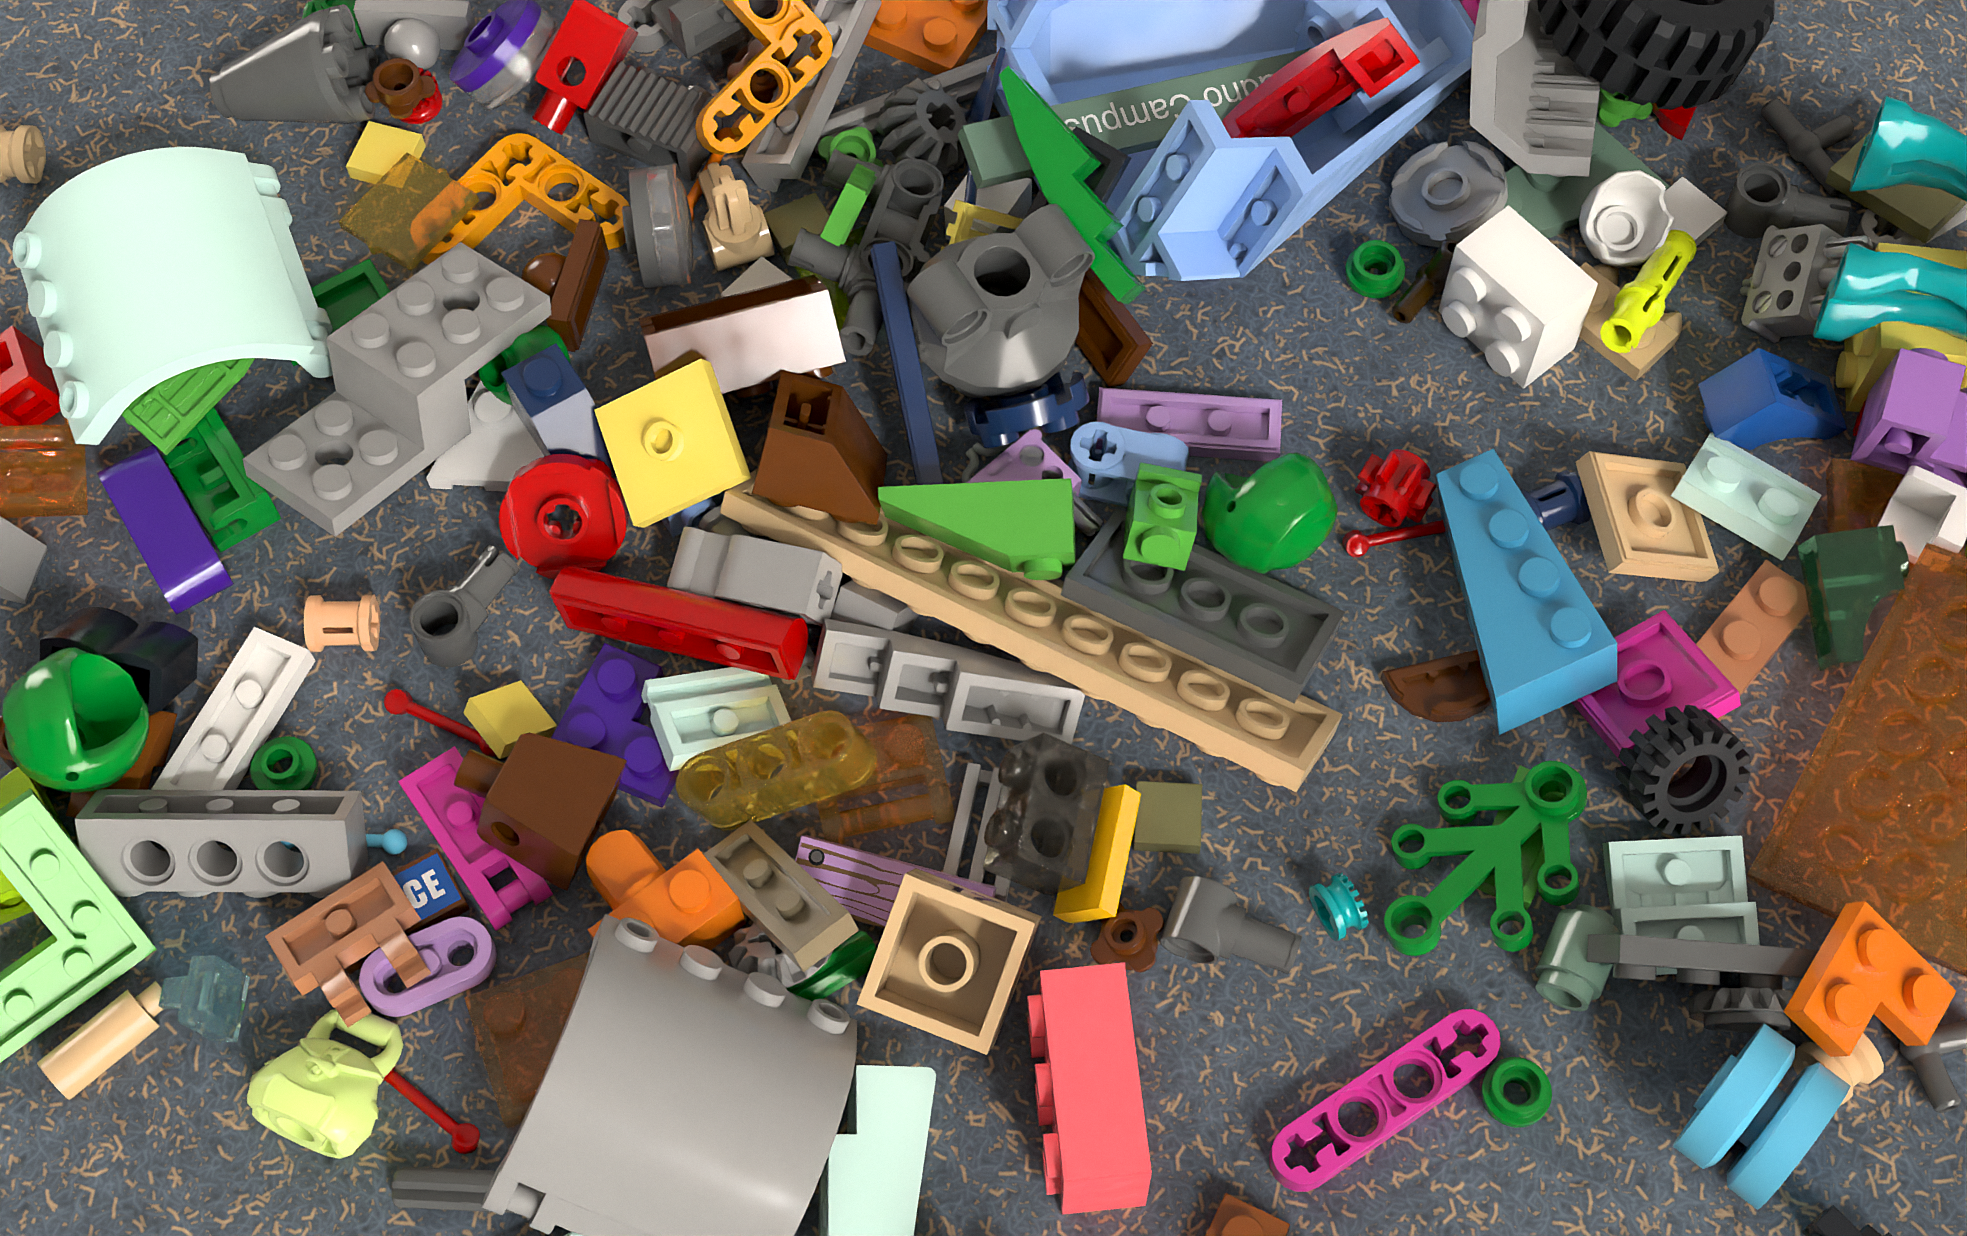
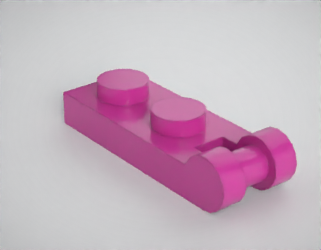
[398,746,553,931]

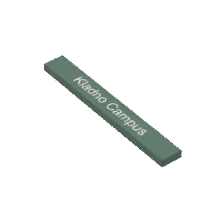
[958,48,1352,189]

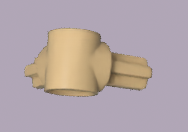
[698,162,774,272]

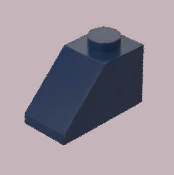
[501,343,617,479]

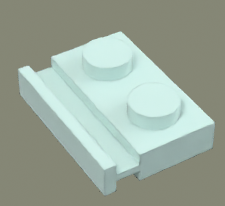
[1671,432,1822,561]
[641,667,797,771]

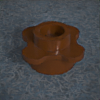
[726,37,790,104]
[365,58,436,119]
[1090,902,1164,972]

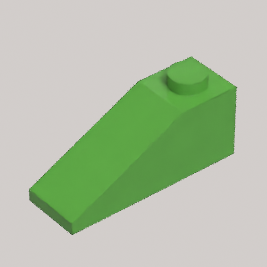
[878,478,1076,580]

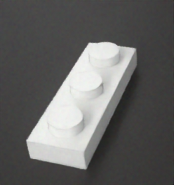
[152,627,315,790]

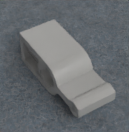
[667,527,843,626]

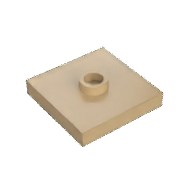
[1575,451,1719,582]

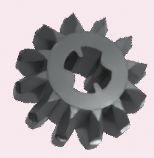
[874,78,972,178]

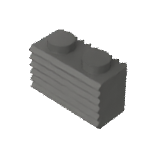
[584,61,723,181]

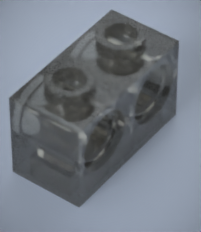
[983,732,1110,896]

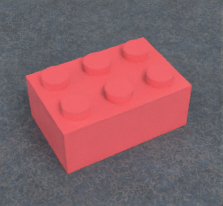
[1027,962,1152,1215]

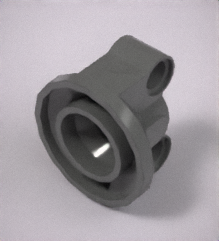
[907,204,1095,397]

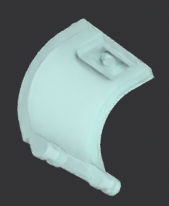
[13,147,333,445]

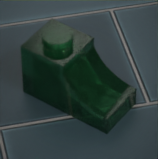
[1798,525,1909,671]

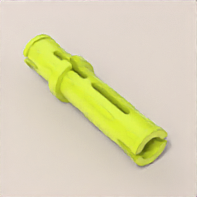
[1600,230,1697,353]

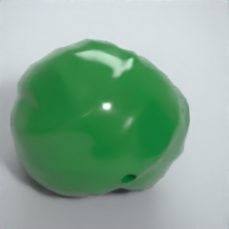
[1201,452,1338,574]
[2,648,149,793]

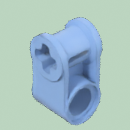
[1067,422,1189,507]

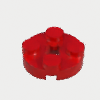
[499,454,629,580]

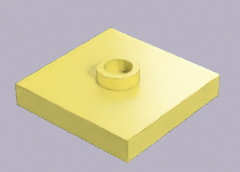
[594,359,751,528]

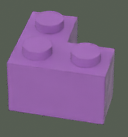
[1850,348,1967,488]

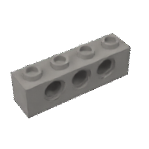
[75,789,368,898]

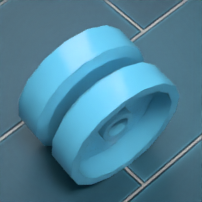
[1673,1023,1851,1210]

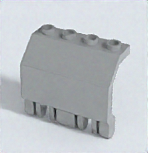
[1469,0,1601,177]

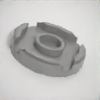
[1389,141,1508,247]

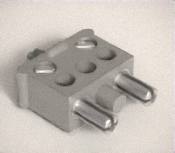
[1740,224,1873,343]

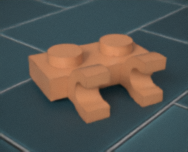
[265,861,431,1027]

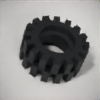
[1616,705,1751,835]

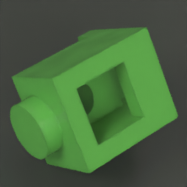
[1123,462,1202,571]

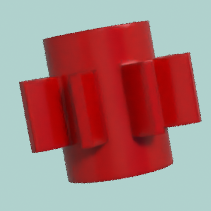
[1355,449,1436,527]

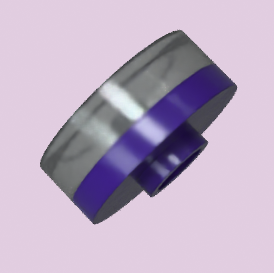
[449,0,561,111]

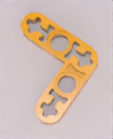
[695,0,833,155]
[412,133,629,265]

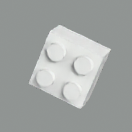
[1438,205,1598,389]

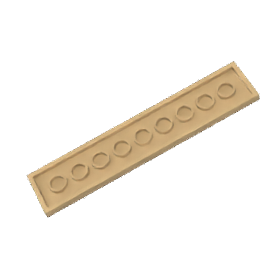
[720,469,1343,792]

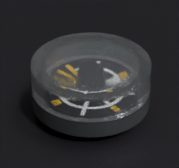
[622,164,694,289]

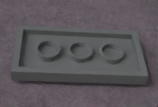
[1061,509,1345,704]

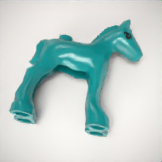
[1813,95,1967,342]

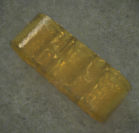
[676,710,877,831]

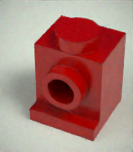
[0,326,61,437]

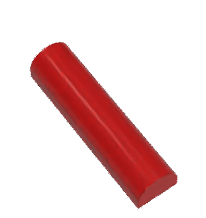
[549,565,808,680]

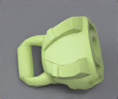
[247,1009,403,1159]

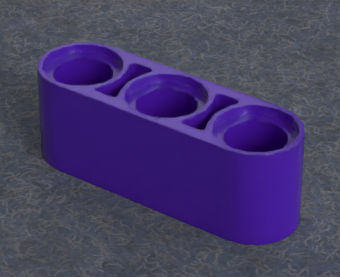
[97,444,234,615]

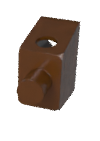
[454,732,627,891]

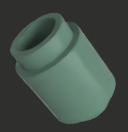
[1535,904,1622,1011]

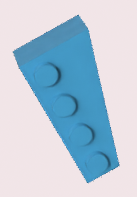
[1436,449,1617,735]

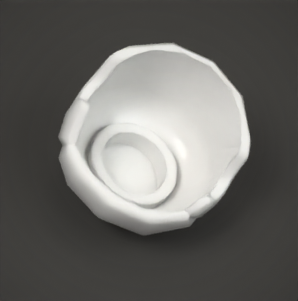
[1579,170,1674,268]

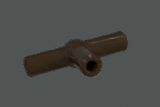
[1392,239,1459,324]

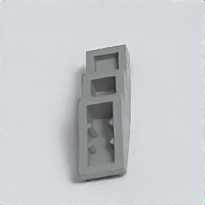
[811,619,1085,748]

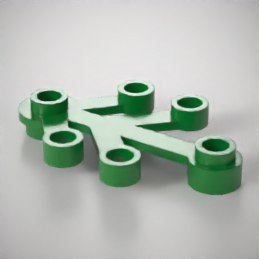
[1384,761,1587,956]

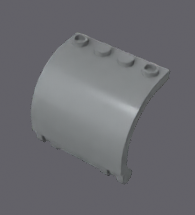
[481,914,857,1236]

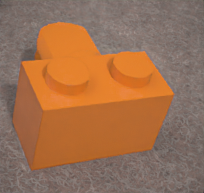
[586,830,746,950]

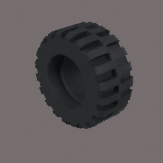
[1537,0,1775,110]

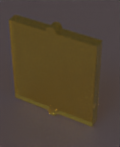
[338,153,480,271]

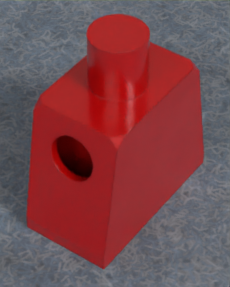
[532,0,638,135]

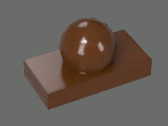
[521,219,610,352]

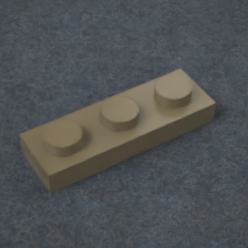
[703,819,859,972]

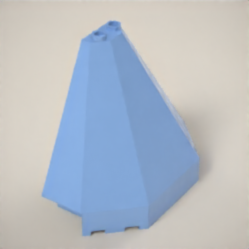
[987,0,1475,281]

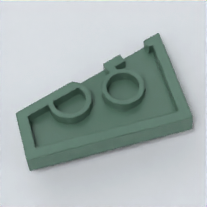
[1504,122,1670,239]

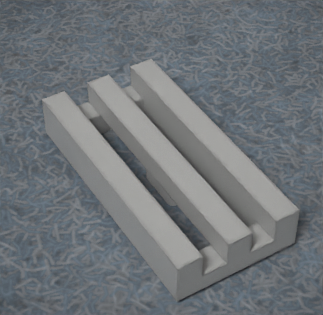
[943,762,1032,902]

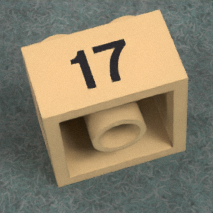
[857,868,1042,1055]

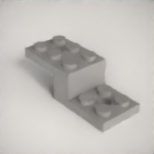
[243,242,551,537]

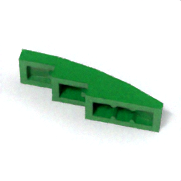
[999,66,1146,304]

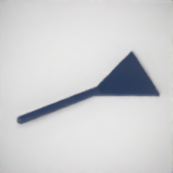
[964,47,1006,205]

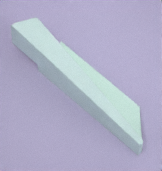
[819,1065,936,1236]

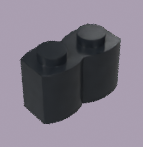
[39,607,198,713]

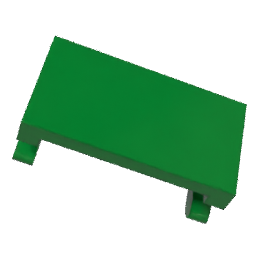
[162,407,282,552]

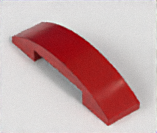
[1221,17,1420,138]

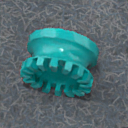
[1309,872,1369,941]

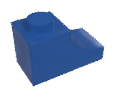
[1698,348,1847,450]

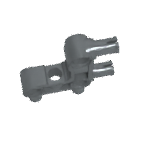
[788,149,1019,398]

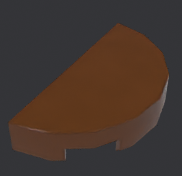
[1380,650,1491,722]

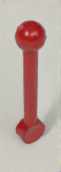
[1342,520,1445,557]
[384,689,497,757]
[374,1055,480,1154]

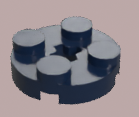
[964,372,1090,448]

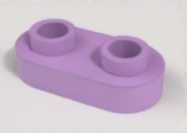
[359,917,497,1017]

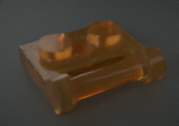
[0,418,88,518]
[803,714,955,845]

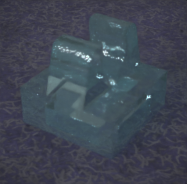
[158,955,250,1042]

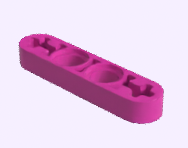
[1269,1009,1501,1192]

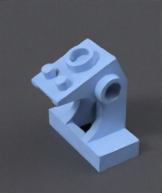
[1294,0,1453,133]

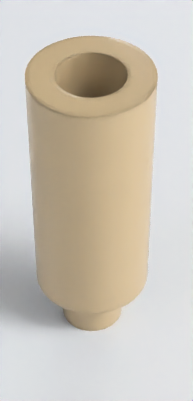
[37,981,173,1100]

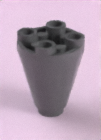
[210,4,380,124]

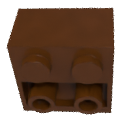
[752,370,888,525]

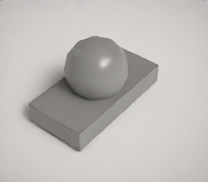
[353,0,476,71]

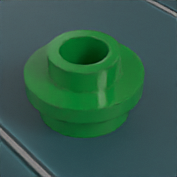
[1345,240,1405,298]
[250,736,318,790]
[1481,1057,1552,1128]

